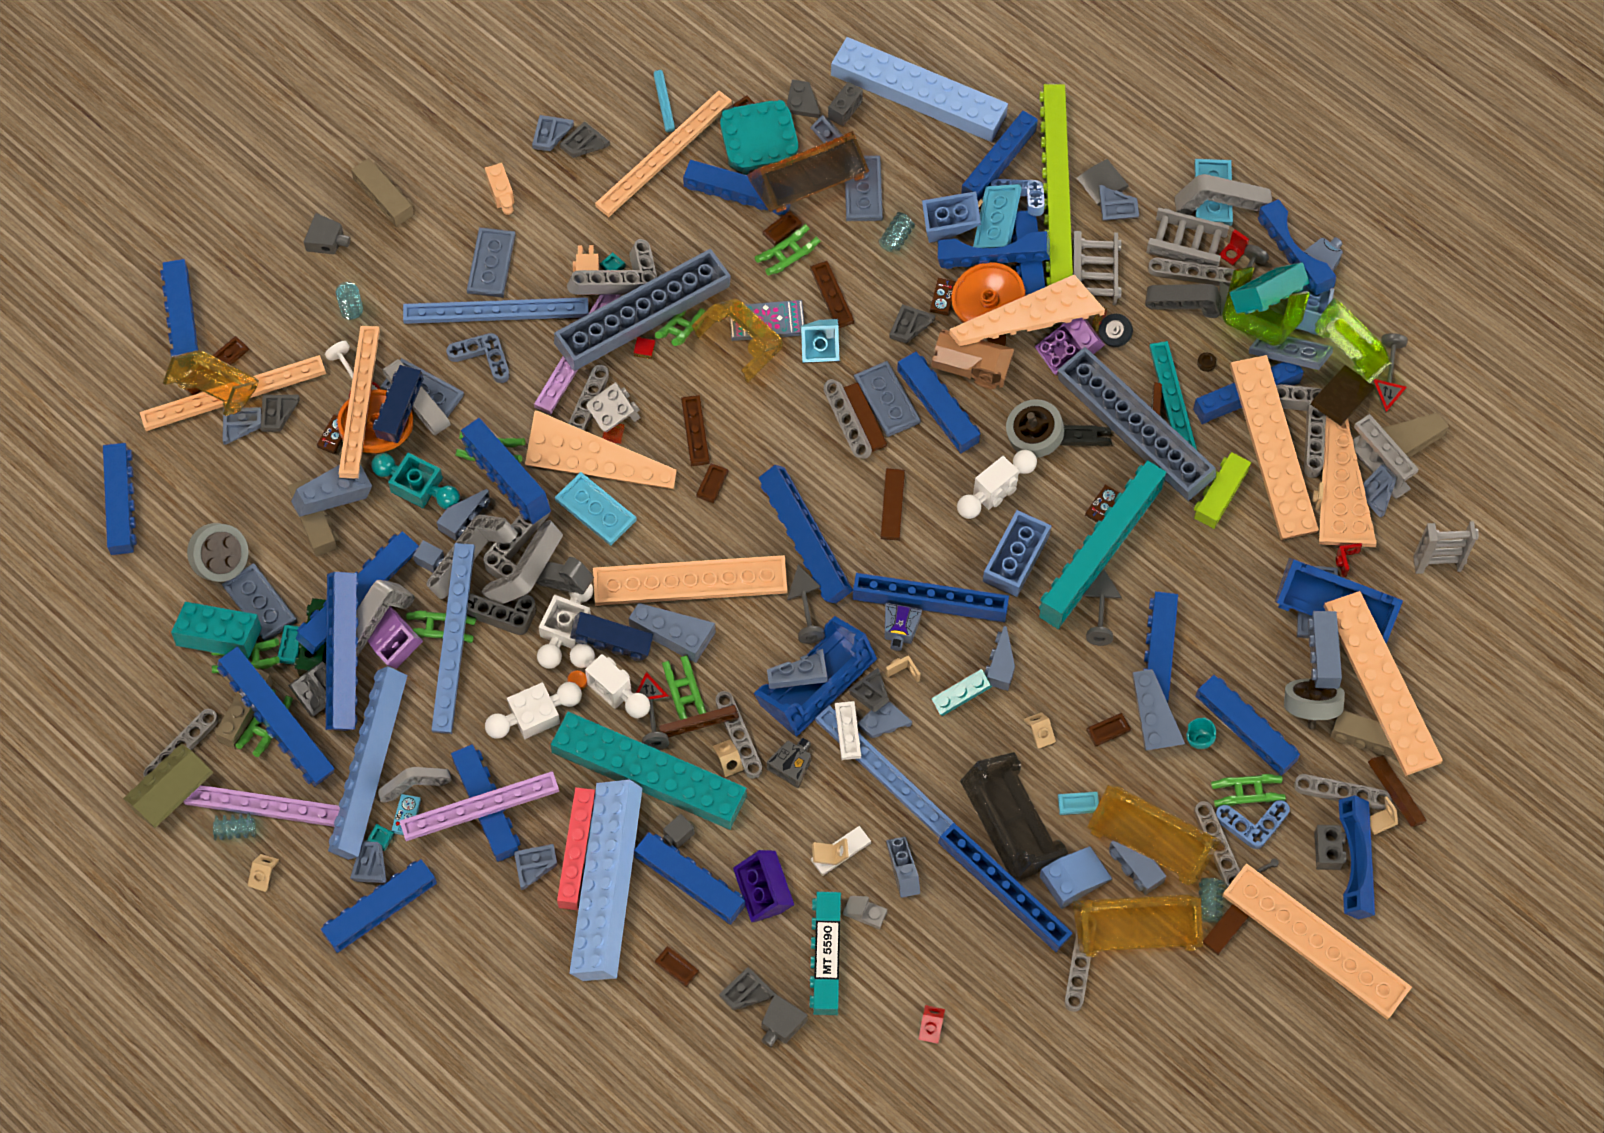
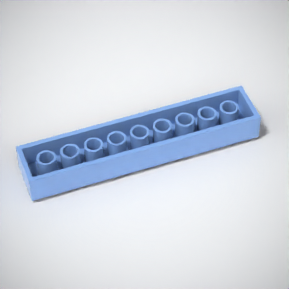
[831,37,1008,142]
[570,779,642,981]

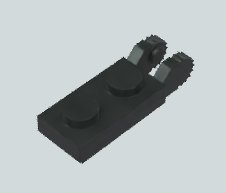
[1060,425,1112,446]

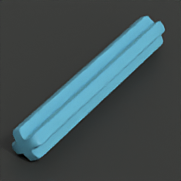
[654,70,675,132]

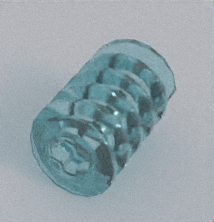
[878,212,915,252]
[335,282,363,320]
[213,813,256,841]
[1197,878,1224,922]

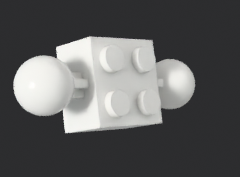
[957,450,1037,519]
[537,584,593,669]
[570,644,650,718]
[485,682,582,740]

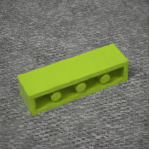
[1194,452,1251,529]

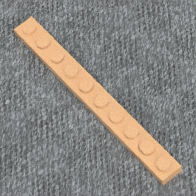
[595,91,732,217]
[339,326,380,479]
[140,355,326,431]

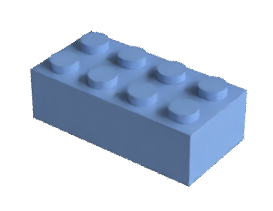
[983,510,1051,597]

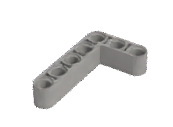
[1174,174,1273,215]
[567,239,657,295]
[1276,384,1326,478]
[483,499,550,595]
[426,515,517,599]
[482,520,563,605]
[356,580,415,657]

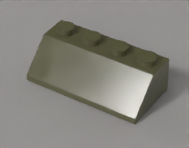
[123,743,213,828]

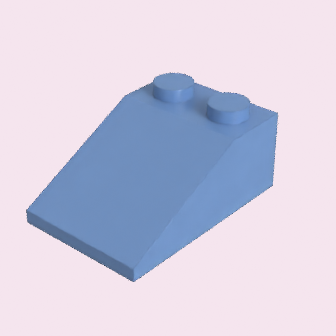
[922,191,981,243]
[1287,285,1334,336]
[1040,846,1112,909]

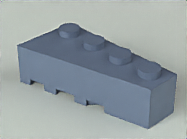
[291,465,372,517]
[629,603,716,663]
[1308,611,1342,689]
[1132,669,1185,750]

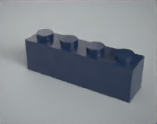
[373,365,424,443]
[570,612,653,661]

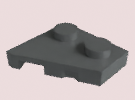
[786,80,820,118]
[560,122,610,158]
[889,304,936,344]
[261,395,300,432]
[849,668,889,712]
[719,967,776,1011]

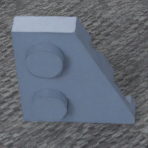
[532,115,574,151]
[1099,185,1139,221]

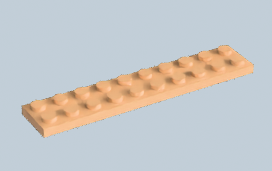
[1230,355,1319,540]
[593,555,787,606]
[1324,591,1443,776]
[1222,863,1412,1020]

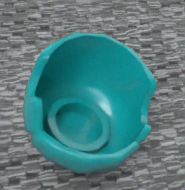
[1186,718,1216,749]

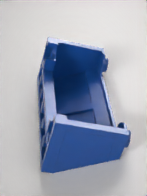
[1275,558,1403,644]
[754,616,877,737]

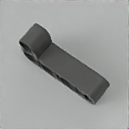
[1145,284,1221,318]
[536,557,594,594]
[467,593,536,635]

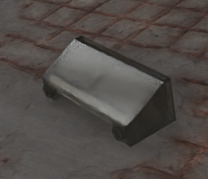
[960,752,1069,882]

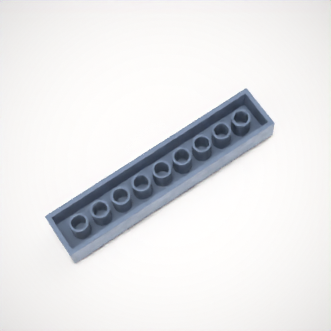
[554,249,731,371]
[1057,347,1216,501]

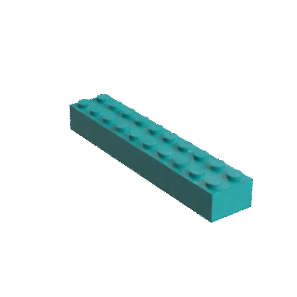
[1039,460,1167,629]
[550,711,747,830]

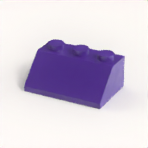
[733,850,794,922]

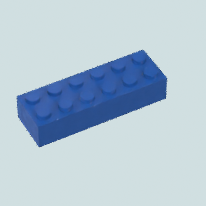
[461,418,551,524]

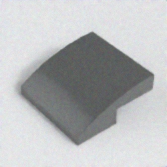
[1077,159,1129,206]
[288,661,326,717]

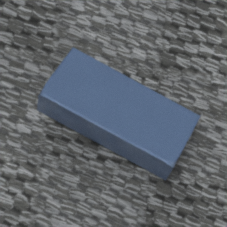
[810,115,848,152]

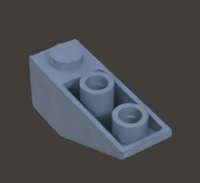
[437,489,490,541]
[985,626,1015,691]
[886,837,920,898]
[1109,841,1166,895]

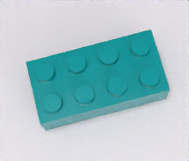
[1229,262,1310,314]
[171,602,262,659]

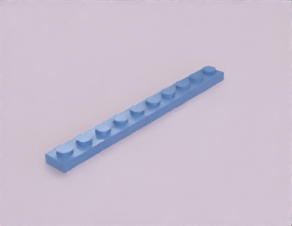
[403,297,589,324]
[431,543,475,734]
[815,705,954,838]

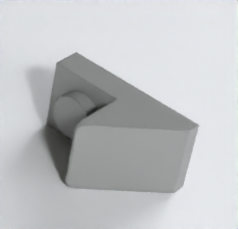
[842,896,887,929]

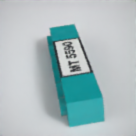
[809,892,841,1015]

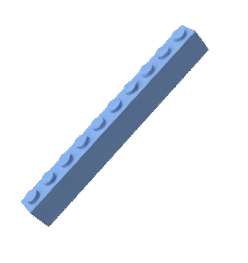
[328,667,407,860]

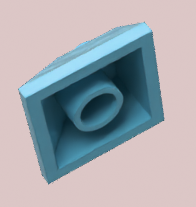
[801,319,839,363]

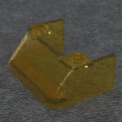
[692,299,783,383]
[163,351,259,416]

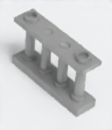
[1146,208,1229,266]
[1072,231,1121,305]
[1353,414,1419,499]
[1413,521,1479,574]

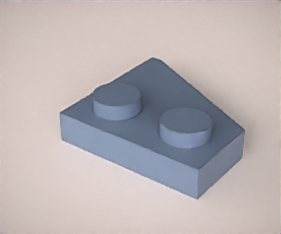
[223,407,262,445]
[1363,464,1397,517]
[858,701,912,738]
[350,841,386,883]
[514,844,557,890]

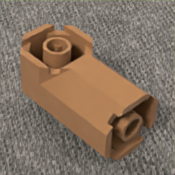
[931,329,1014,389]

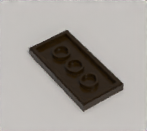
[1310,365,1375,426]

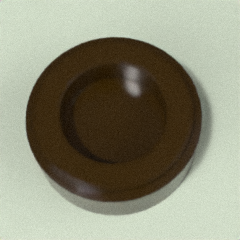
[1197,352,1216,372]

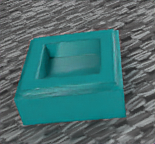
[600,252,626,270]
[366,824,394,851]

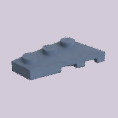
[767,649,828,689]

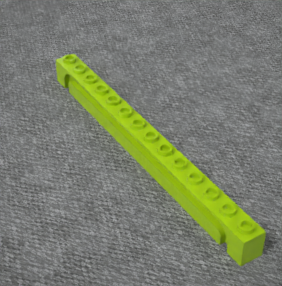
[1039,84,1073,287]

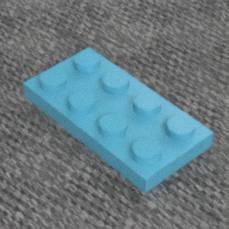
[1194,159,1233,226]
[973,184,1022,248]
[555,472,637,546]

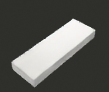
[835,701,861,760]
[811,826,871,876]

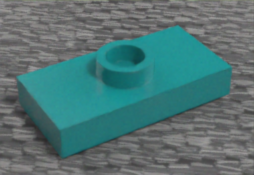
[278,625,300,665]

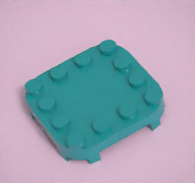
[720,100,798,175]

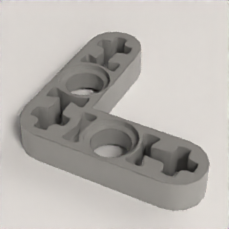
[378,767,452,802]

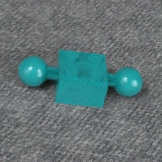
[371,453,461,509]

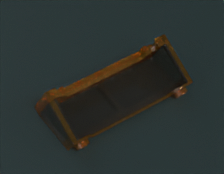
[747,131,869,213]

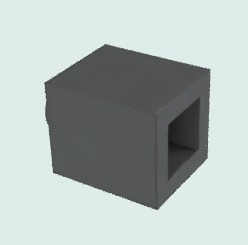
[663,814,695,849]

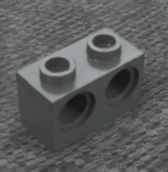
[828,82,863,127]
[1314,825,1346,870]

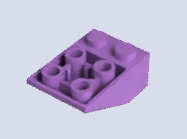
[1035,318,1105,375]
[368,606,423,669]

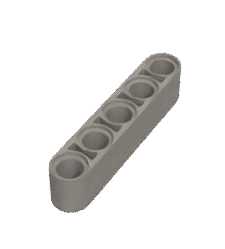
[382,359,451,436]

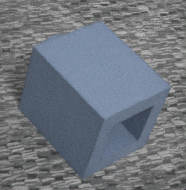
[413,540,444,573]

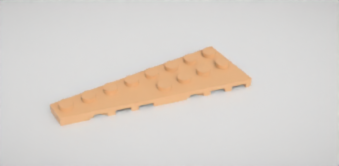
[949,275,1105,346]
[525,411,677,489]
[1319,416,1377,547]

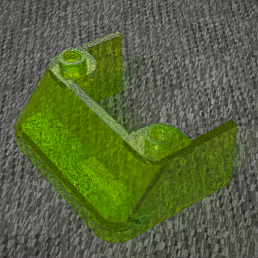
[1223,267,1310,346]
[1315,298,1391,383]

